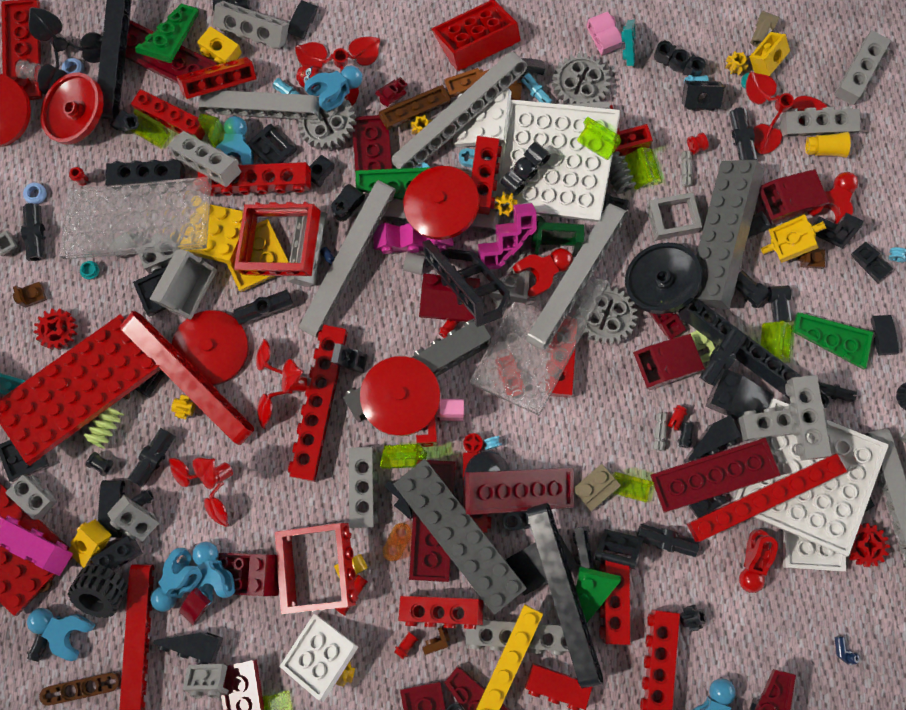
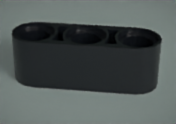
[98,480,125,538]

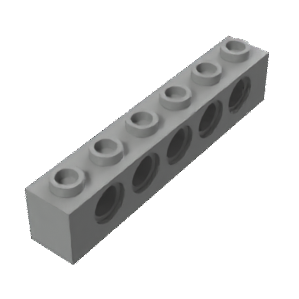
[465,619,590,655]

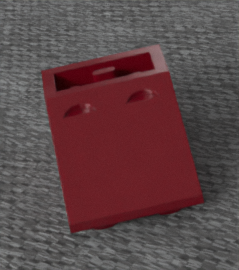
[760,169,829,225]
[633,334,705,390]
[218,553,279,597]

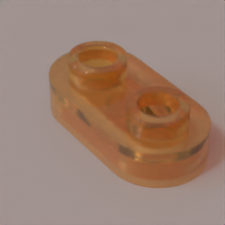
[383,523,412,561]

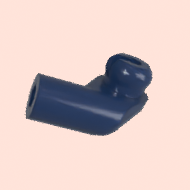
[320,247,335,265]
[834,637,859,665]

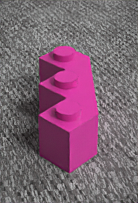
[478,203,537,270]
[373,223,453,254]
[0,515,73,576]

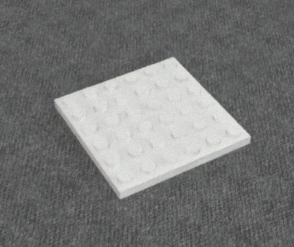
[492,100,620,222]
[733,398,888,557]

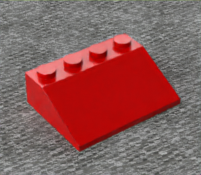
[431,0,521,71]

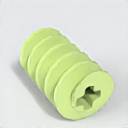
[83,407,124,449]

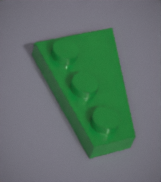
[575,567,621,623]

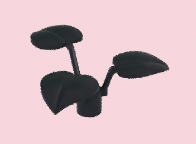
[29,7,103,95]

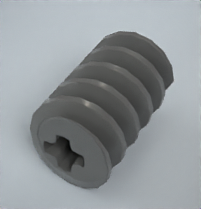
[609,152,636,194]

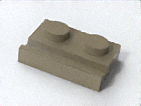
[574,464,621,511]

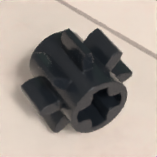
[680,605,706,632]

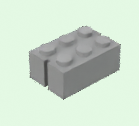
[150,249,217,320]

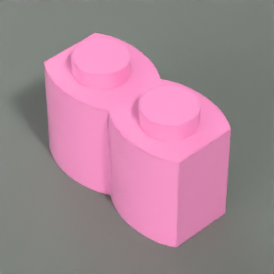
[586,11,623,56]
[436,399,464,422]

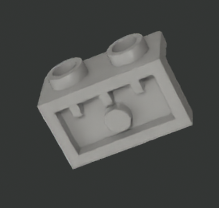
[183,664,229,698]

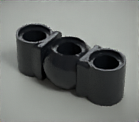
[654,40,706,77]
[501,142,551,196]

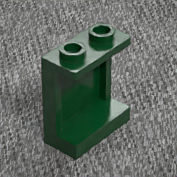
[531,222,584,257]

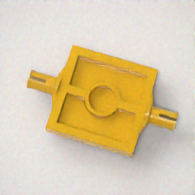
[760,214,826,263]

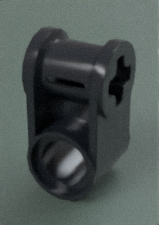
[331,184,365,222]
[502,511,531,531]

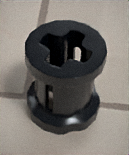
[86,452,113,476]

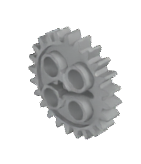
[552,53,611,104]
[298,98,357,151]
[575,286,638,346]

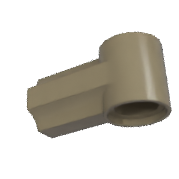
[750,11,779,47]

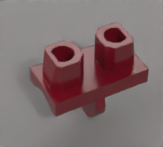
[375,77,408,107]

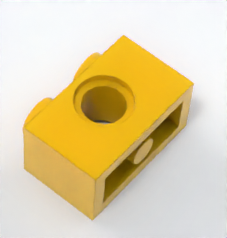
[197,26,242,64]
[749,32,790,76]
[68,519,112,568]

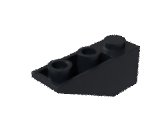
[684,415,741,463]
[153,631,223,665]

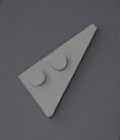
[489,247,532,304]

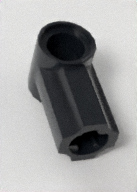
[110,109,139,134]
[735,270,770,308]
[767,285,792,324]

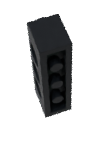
[105,159,185,191]

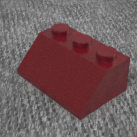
[419,273,480,322]

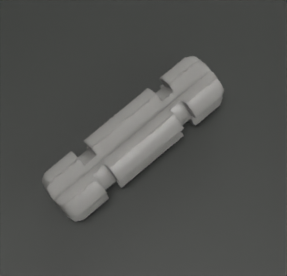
[681,151,693,187]
[653,412,668,451]

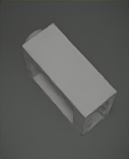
[646,192,703,241]

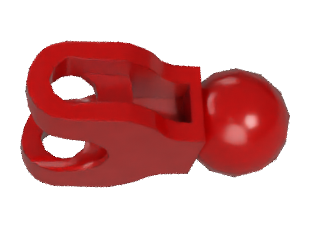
[808,172,859,224]
[512,248,573,298]
[739,529,778,593]

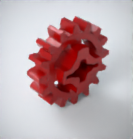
[33,308,78,350]
[849,523,890,567]

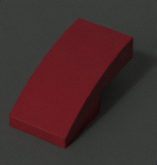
[649,312,686,340]
[179,587,211,626]

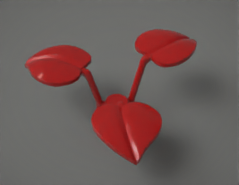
[295,36,380,106]
[746,71,827,154]
[256,338,307,429]
[169,457,233,527]

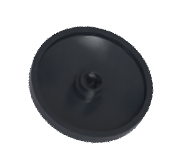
[625,242,703,314]

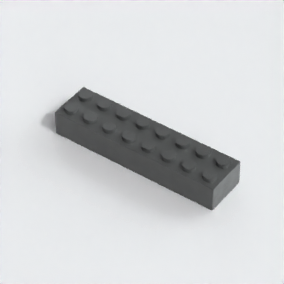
[695,160,764,309]
[343,319,492,423]
[393,459,527,615]

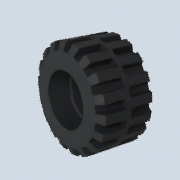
[68,565,128,618]

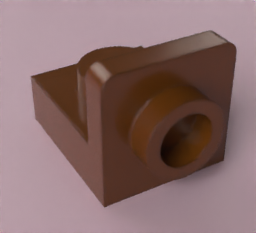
[798,249,825,269]
[13,282,47,308]
[422,626,451,655]

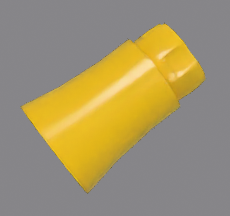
[805,132,851,158]

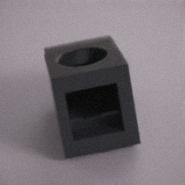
[309,155,335,187]

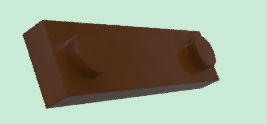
[378,85,451,130]

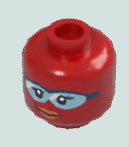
[296,64,322,89]

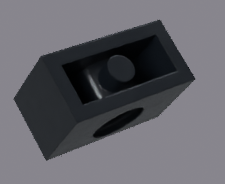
[682,80,725,111]
[91,536,143,571]

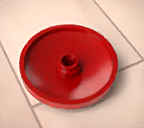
[40,72,103,145]
[0,74,31,147]
[403,166,480,240]
[172,310,249,385]
[360,356,440,436]

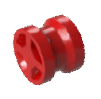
[687,132,709,155]
[463,433,483,453]

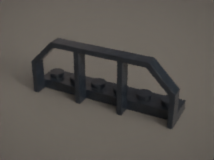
[423,240,510,327]

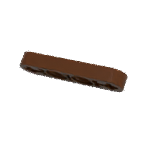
[39,672,121,706]

